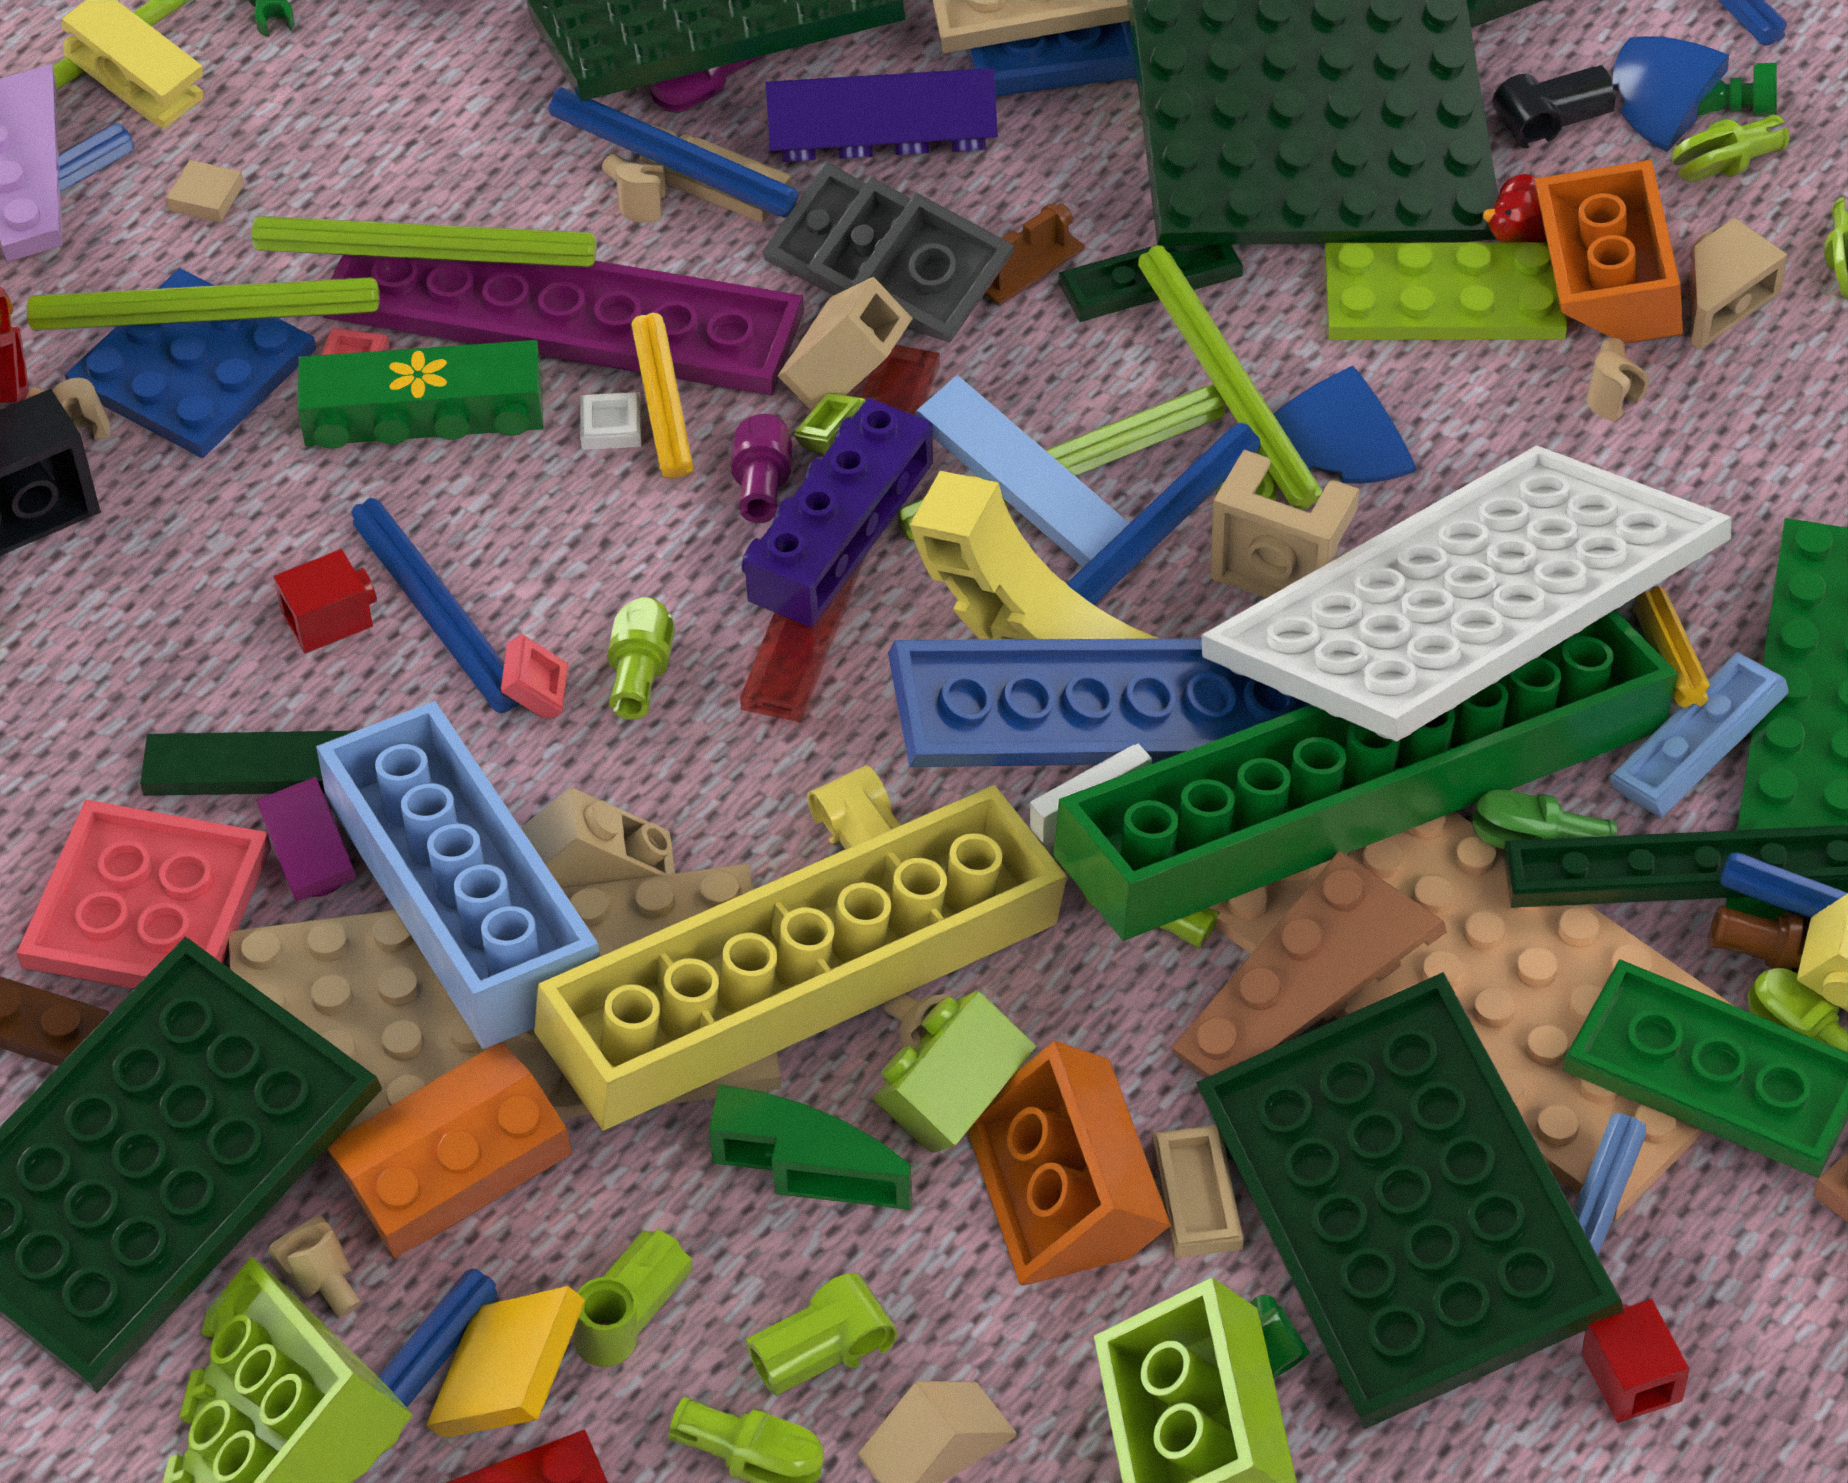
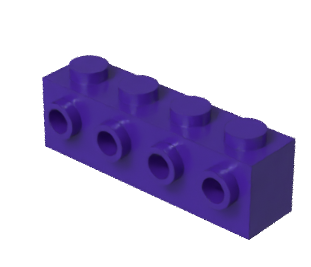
[765,68,998,162]
[742,398,933,628]

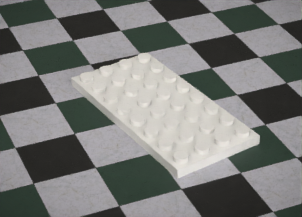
[1201,445,1731,742]

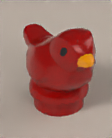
[1483,174,1547,243]

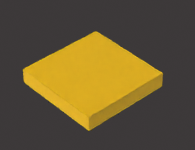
[426,1286,585,1438]

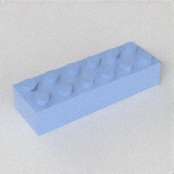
[316,701,600,1050]

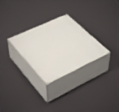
[580,392,641,450]

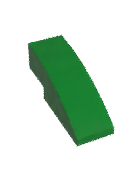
[709,1084,912,1210]

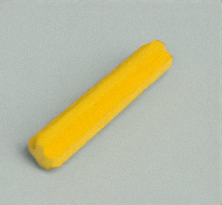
[631,313,694,478]
[1633,586,1710,709]

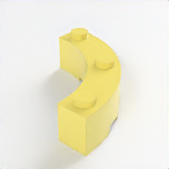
[909,471,1160,639]

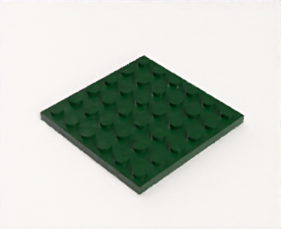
[1127,0,1498,245]

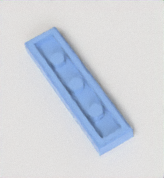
[915,375,1130,567]

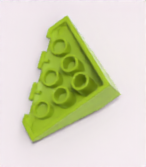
[162,1256,413,1483]

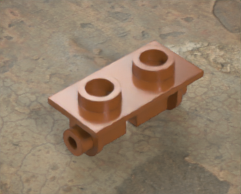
[984,203,1085,306]

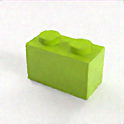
[872,991,1037,1153]

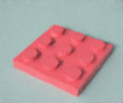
[17,799,271,989]

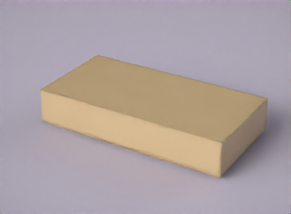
[1152,1125,1243,1258]

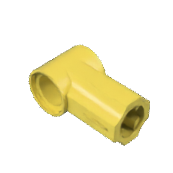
[807,765,901,850]

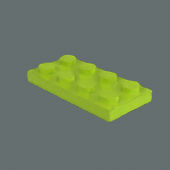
[1324,242,1567,340]

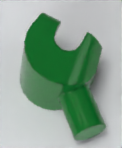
[1250,1295,1311,1379]

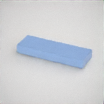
[1610,652,1789,819]

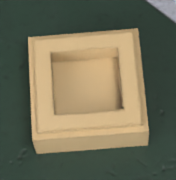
[166,160,244,223]

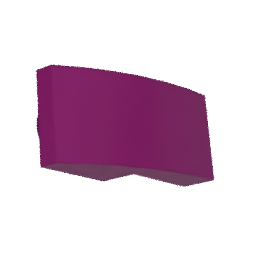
[256,777,357,902]

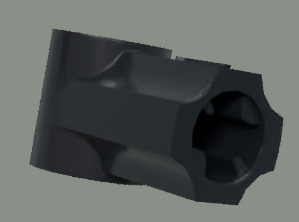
[1492,65,1616,149]

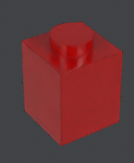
[273,549,377,654]
[1581,1299,1690,1423]

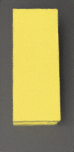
[61,0,203,129]

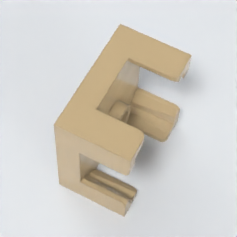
[1210,450,1359,598]

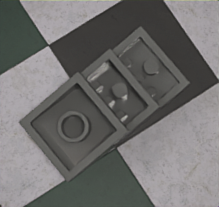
[762,162,1015,343]

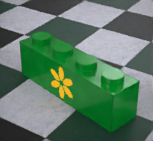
[298,340,544,449]

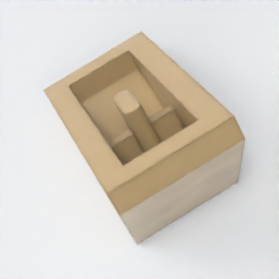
[858,1381,1017,1483]

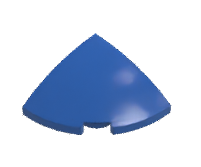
[1612,36,1729,152]
[1273,366,1416,483]

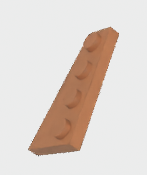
[1172,851,1447,1078]

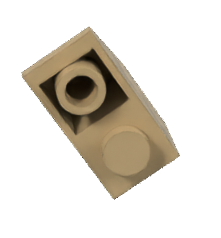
[778,277,913,411]
[521,787,675,888]

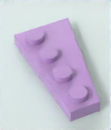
[0,64,63,262]

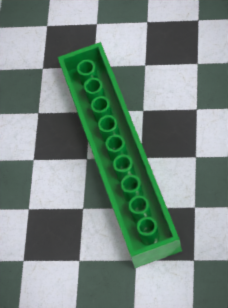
[1054,610,1678,941]

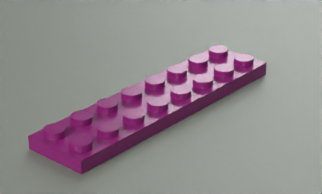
[323,255,804,396]

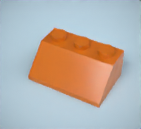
[1535,160,1683,344]
[968,1040,1171,1286]
[326,1042,572,1258]

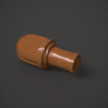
[1709,906,1811,974]

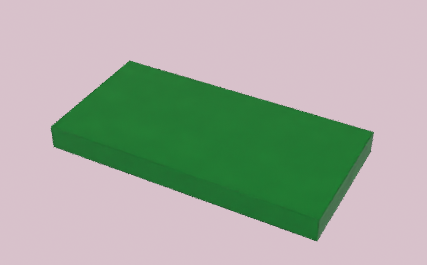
[1563,959,1848,1178]

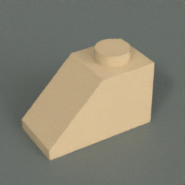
[1688,217,1788,349]

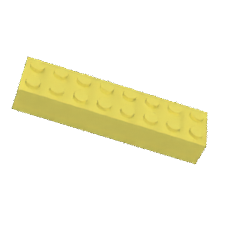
[534,785,1067,1131]

